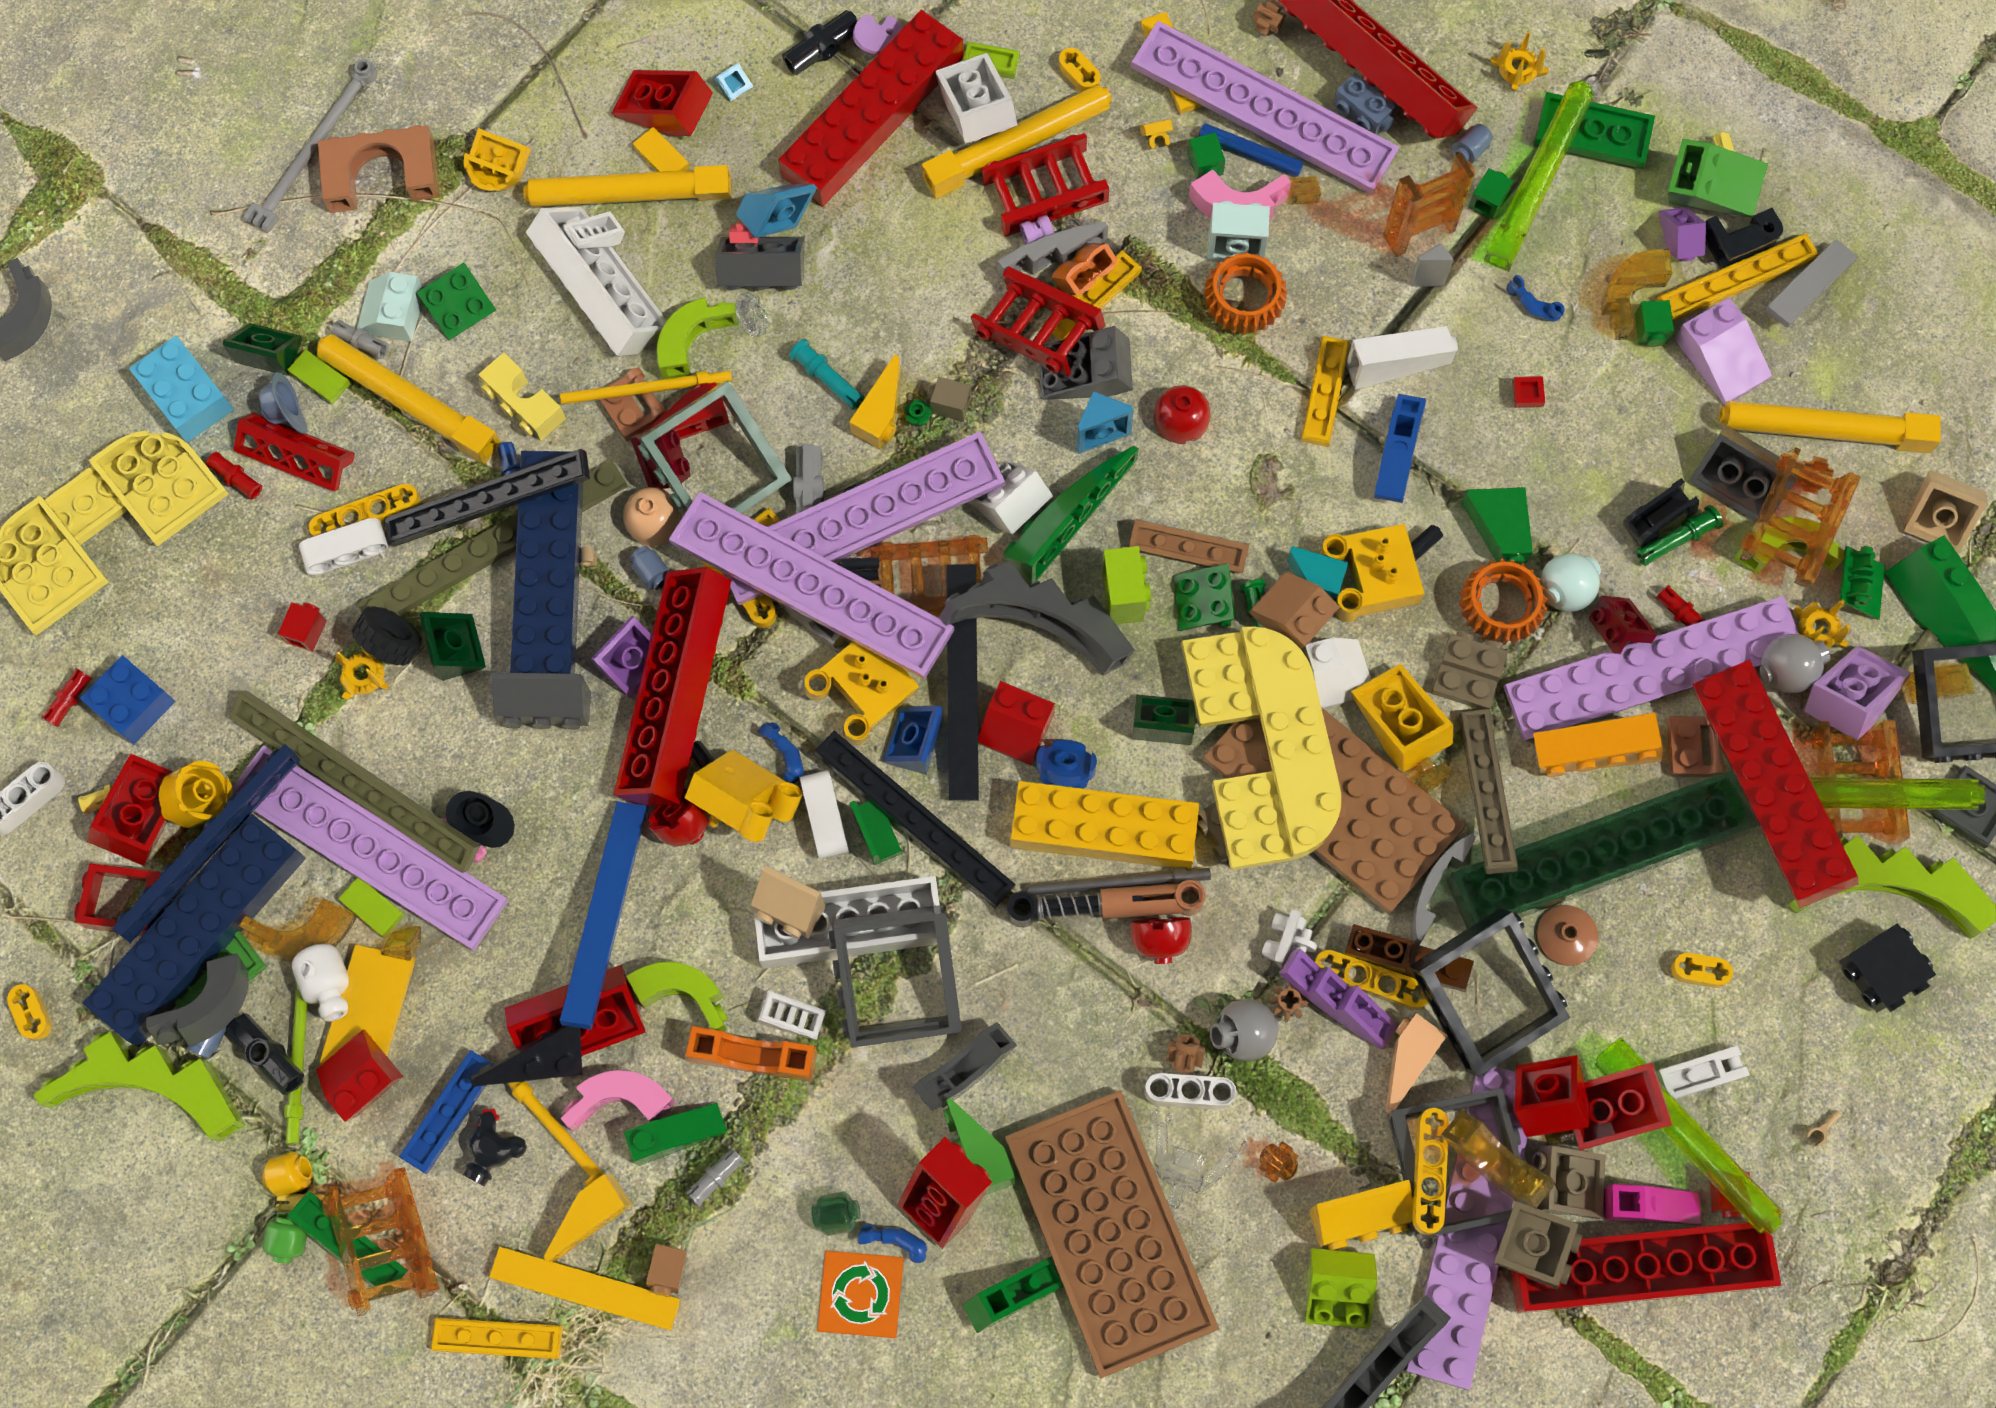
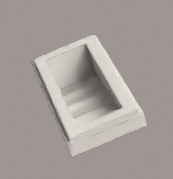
[563,211,625,249]
[755,990,826,1040]

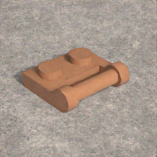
[599,367,668,441]
[1667,716,1727,778]

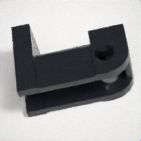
[1705,208,1783,269]
[1623,478,1699,548]

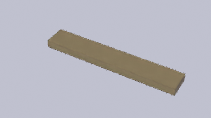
[1459,709,1518,874]

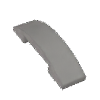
[1411,834,1477,945]

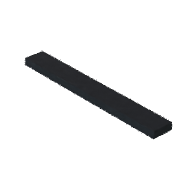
[385,449,590,547]
[947,564,979,801]
[814,730,1016,909]

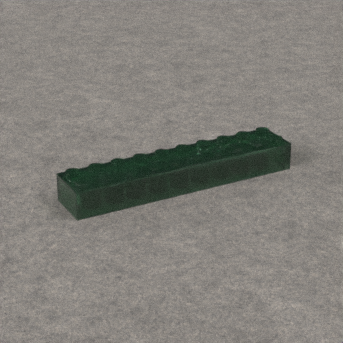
[1446,770,1759,929]

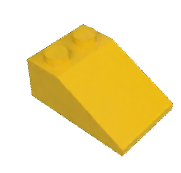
[1351,663,1453,773]

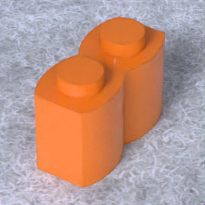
[1052,243,1118,295]

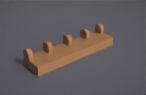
[1129,518,1250,573]

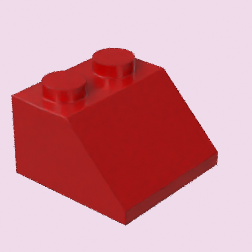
[978,681,1055,766]
[316,1029,404,1122]
[1514,1055,1589,1137]

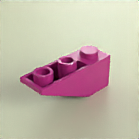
[1604,1184,1701,1225]

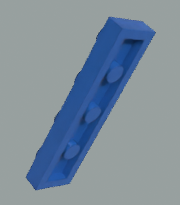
[399,1050,494,1174]

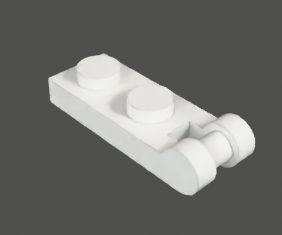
[1656,1046,1750,1102]

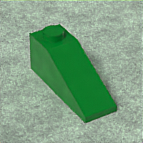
[624,1103,728,1166]
[962,1256,1064,1333]

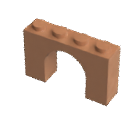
[318,125,440,213]

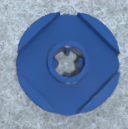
[1036,739,1097,789]

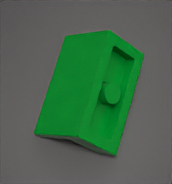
[850,801,902,865]

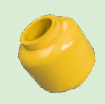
[262,1151,312,1196]

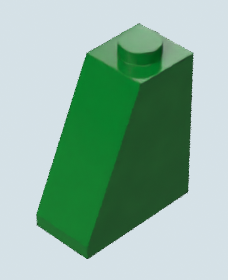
[1462,487,1533,565]

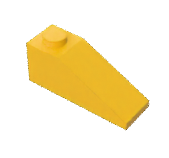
[849,354,901,449]
[544,1172,633,1262]

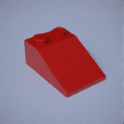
[611,70,713,136]
[87,753,174,866]
[1573,1062,1673,1150]

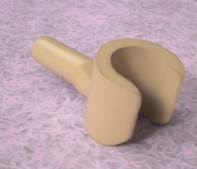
[580,546,597,567]
[1805,1110,1841,1146]

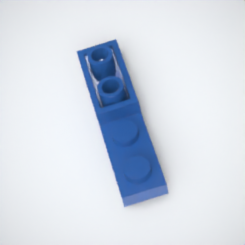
[1374,394,1426,503]

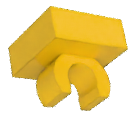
[1139,119,1173,149]

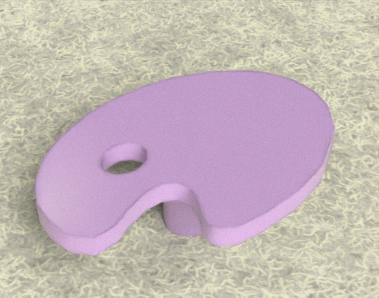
[853,14,903,54]

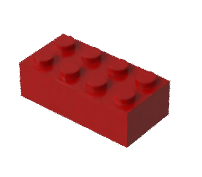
[897,1137,992,1249]

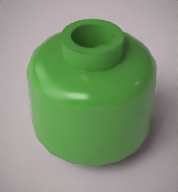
[263,1214,307,1263]

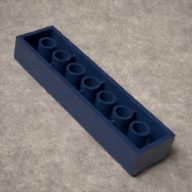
[510,451,583,674]
[82,814,306,1047]

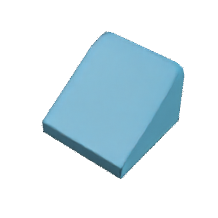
[713,63,753,101]

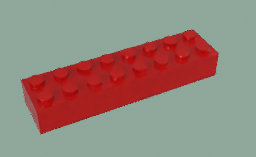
[1278,0,1478,139]
[778,9,964,207]
[613,567,732,806]
[1693,659,1859,909]
[1510,1220,1782,1314]

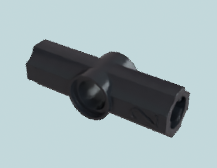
[782,10,858,75]
[227,1013,304,1095]

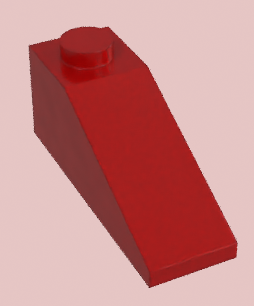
[646,382,730,440]

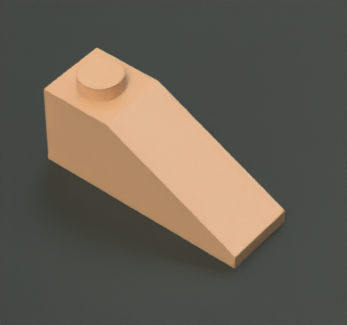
[1385,1013,1447,1114]

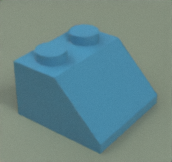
[736,184,817,238]

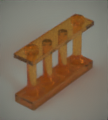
[1383,153,1475,257]
[1740,447,1861,588]
[870,535,988,618]
[1811,720,1910,844]
[322,1167,440,1317]

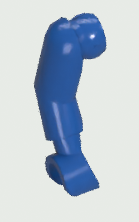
[1506,275,1565,322]
[758,722,804,784]
[858,1223,927,1263]

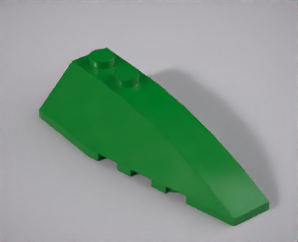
[1003,446,1139,585]
[1884,535,1996,695]

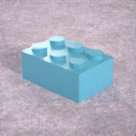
[129,335,234,443]

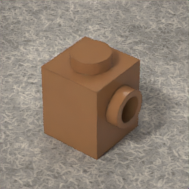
[646,1244,687,1297]

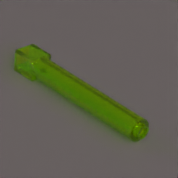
[1484,80,1595,272]
[1743,778,1985,811]
[1595,1037,1785,1235]

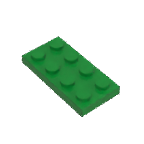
[1534,92,1655,169]

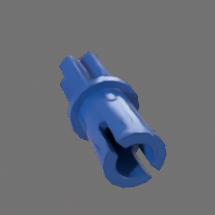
[497,441,520,476]

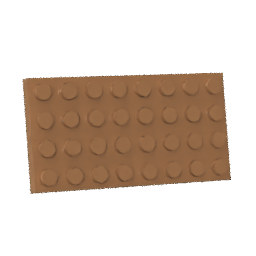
[1203,707,1466,915]
[1005,1090,1219,1379]

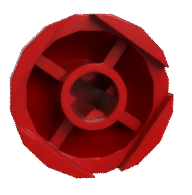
[1153,385,1211,444]
[648,788,710,847]
[1130,917,1192,964]

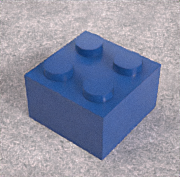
[80,655,176,745]

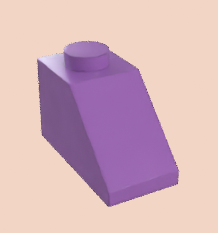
[1659,207,1706,261]

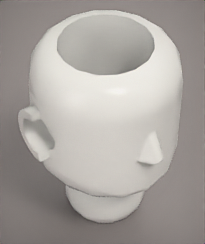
[292,943,349,1022]

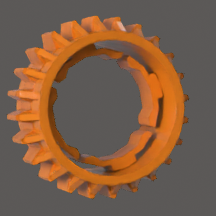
[1204,252,1288,335]
[1459,559,1548,645]

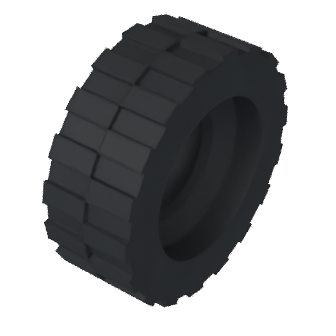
[352,606,422,666]

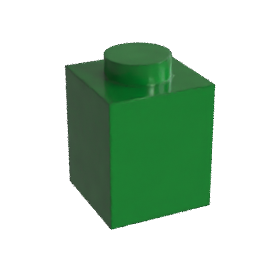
[1188,132,1226,180]
[1468,168,1513,220]
[1635,300,1674,347]

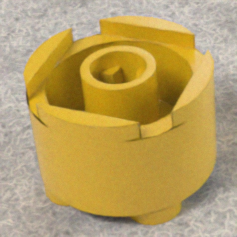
[159,761,233,828]

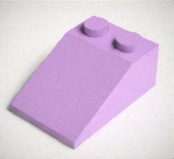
[1674,297,1772,405]
[1804,645,1911,740]

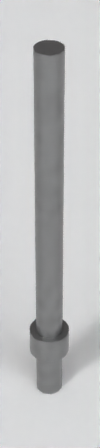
[1029,867,1211,895]

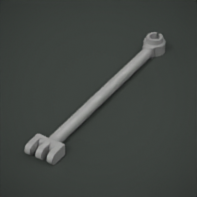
[243,59,377,232]

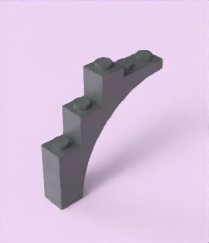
[939,561,1135,676]
[1321,1295,1451,1408]

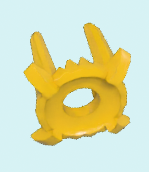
[1490,31,1549,91]
[1793,600,1850,648]
[335,647,389,700]

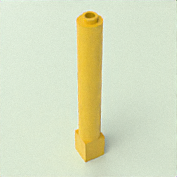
[922,84,1112,199]
[523,165,732,207]
[316,334,501,465]
[1718,400,1941,453]

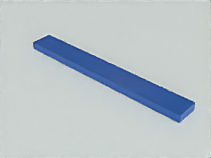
[560,801,647,1030]

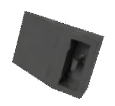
[1039,326,1133,400]

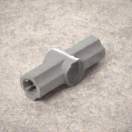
[793,444,824,514]

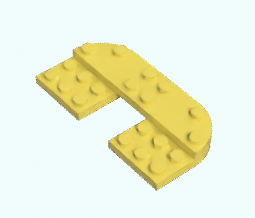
[0,431,229,636]
[1181,627,1341,871]

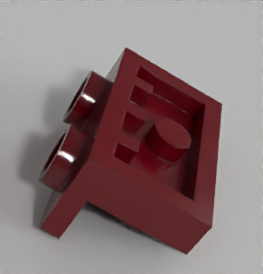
[630,428,691,489]
[1589,595,1657,654]

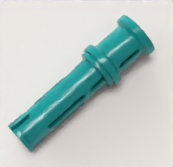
[789,338,865,410]

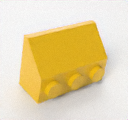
[1309,1180,1413,1250]

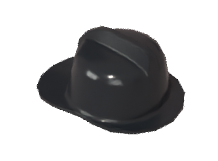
[445,790,515,848]

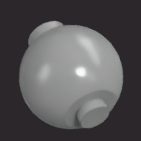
[1760,634,1830,693]
[1210,999,1279,1062]

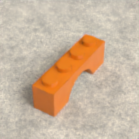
[685,1026,817,1082]

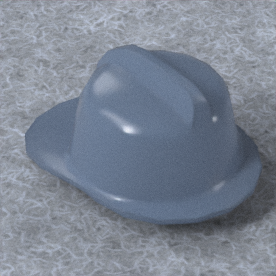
[259,372,308,434]

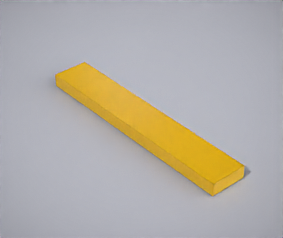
[1656,233,1820,322]
[489,1246,681,1331]

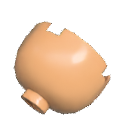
[623,487,682,547]

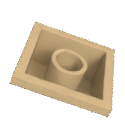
[1903,470,1988,554]
[751,865,826,939]

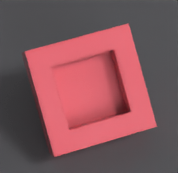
[729,221,759,243]

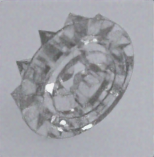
[735,292,769,337]

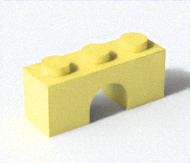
[478,352,566,441]

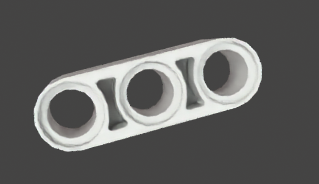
[299,518,388,575]
[0,762,65,835]
[800,770,849,859]
[1144,1073,1237,1110]

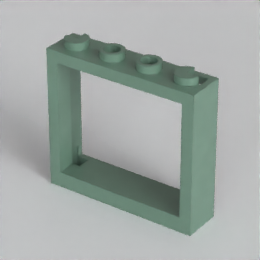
[637,381,792,513]

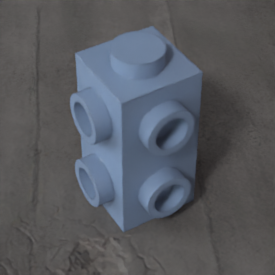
[1333,73,1396,135]

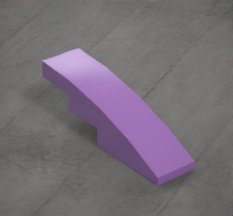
[1279,949,1398,1049]

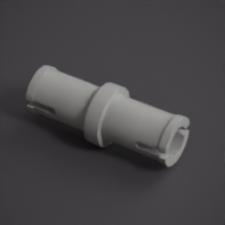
[331,320,389,359]
[685,1147,745,1207]

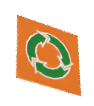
[817,1250,904,1338]

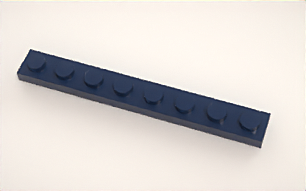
[112,744,301,943]

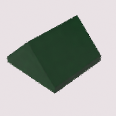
[223,323,302,376]
[419,612,486,681]
[1132,694,1195,745]

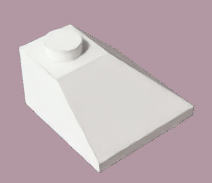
[1303,637,1371,709]

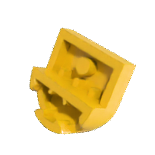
[464,128,532,192]

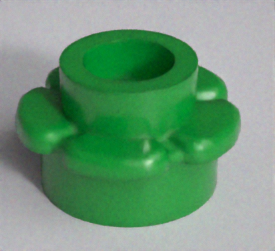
[904,399,932,427]

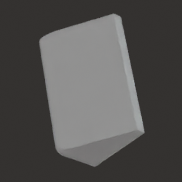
[1410,243,1453,287]

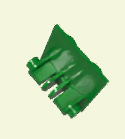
[416,262,496,340]
[1839,546,1885,620]
[1174,563,1235,631]

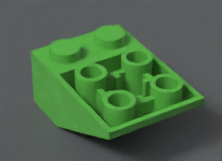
[1668,138,1768,218]
[943,1098,1015,1196]

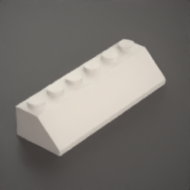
[526,207,667,356]

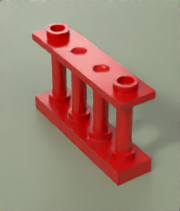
[981,133,1109,237]
[971,266,1106,377]

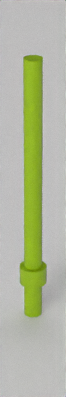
[284,982,307,1145]

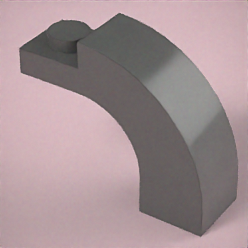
[0,258,52,361]
[146,953,249,1046]
[913,1022,1017,1111]

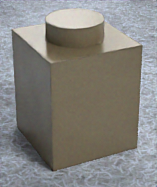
[927,376,972,422]

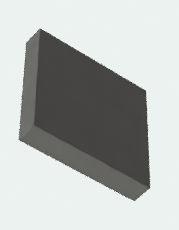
[1931,765,1996,849]

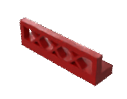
[233,413,355,492]

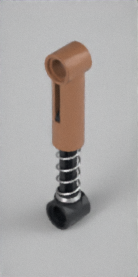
[1007,880,1206,928]

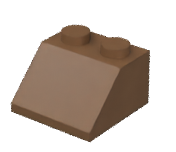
[1249,572,1340,649]

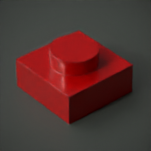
[1512,376,1545,408]

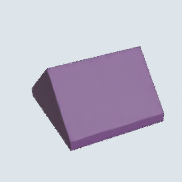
[591,616,652,698]

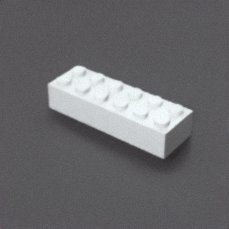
[754,876,940,969]

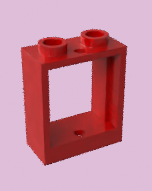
[74,863,164,936]

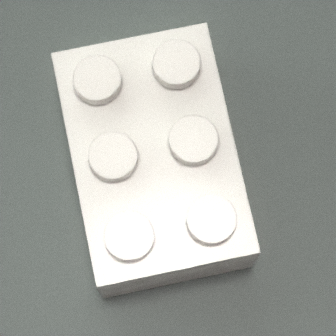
[936,53,1017,144]

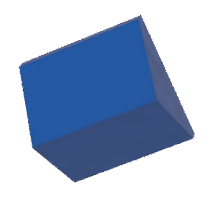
[882,705,943,775]

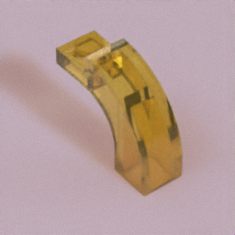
[1601,249,1672,340]
[239,898,357,962]
[1441,1110,1556,1209]

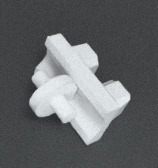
[1262,910,1317,970]

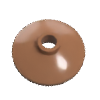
[1536,905,1598,966]

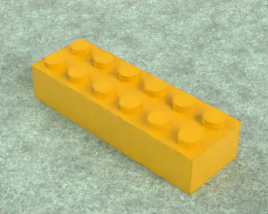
[1011,781,1199,870]

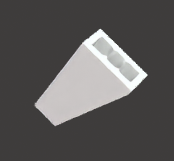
[1346,326,1458,390]

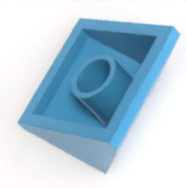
[1076,391,1134,454]

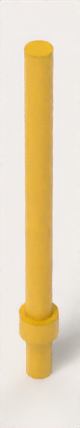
[559,370,732,405]
[507,1081,604,1177]

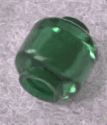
[812,1191,861,1236]

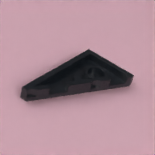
[471,1026,582,1087]

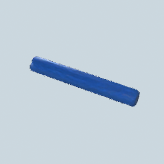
[1199,123,1303,177]

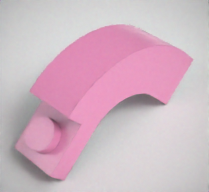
[1189,170,1291,220]
[560,1070,676,1131]

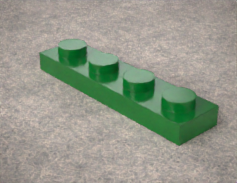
[286,1191,408,1298]

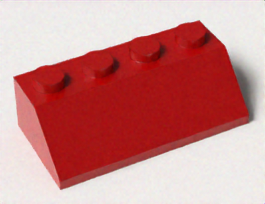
[504,965,646,1056]

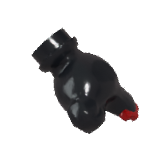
[463,1109,527,1187]

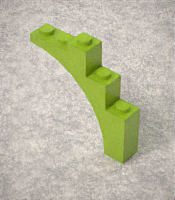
[1788,835,1996,939]
[33,1032,246,1142]

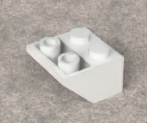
[969,460,1053,534]

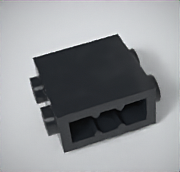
[1839,923,1936,1013]

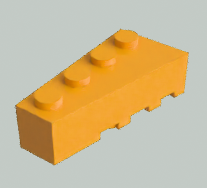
[1533,712,1663,777]

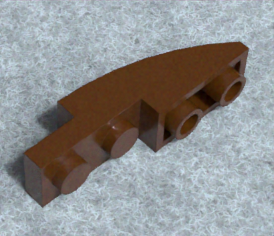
[1345,924,1474,993]

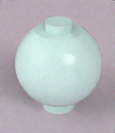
[1540,553,1601,612]

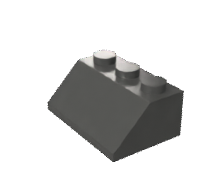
[715,236,805,290]
[1689,425,1801,525]
[491,672,591,730]

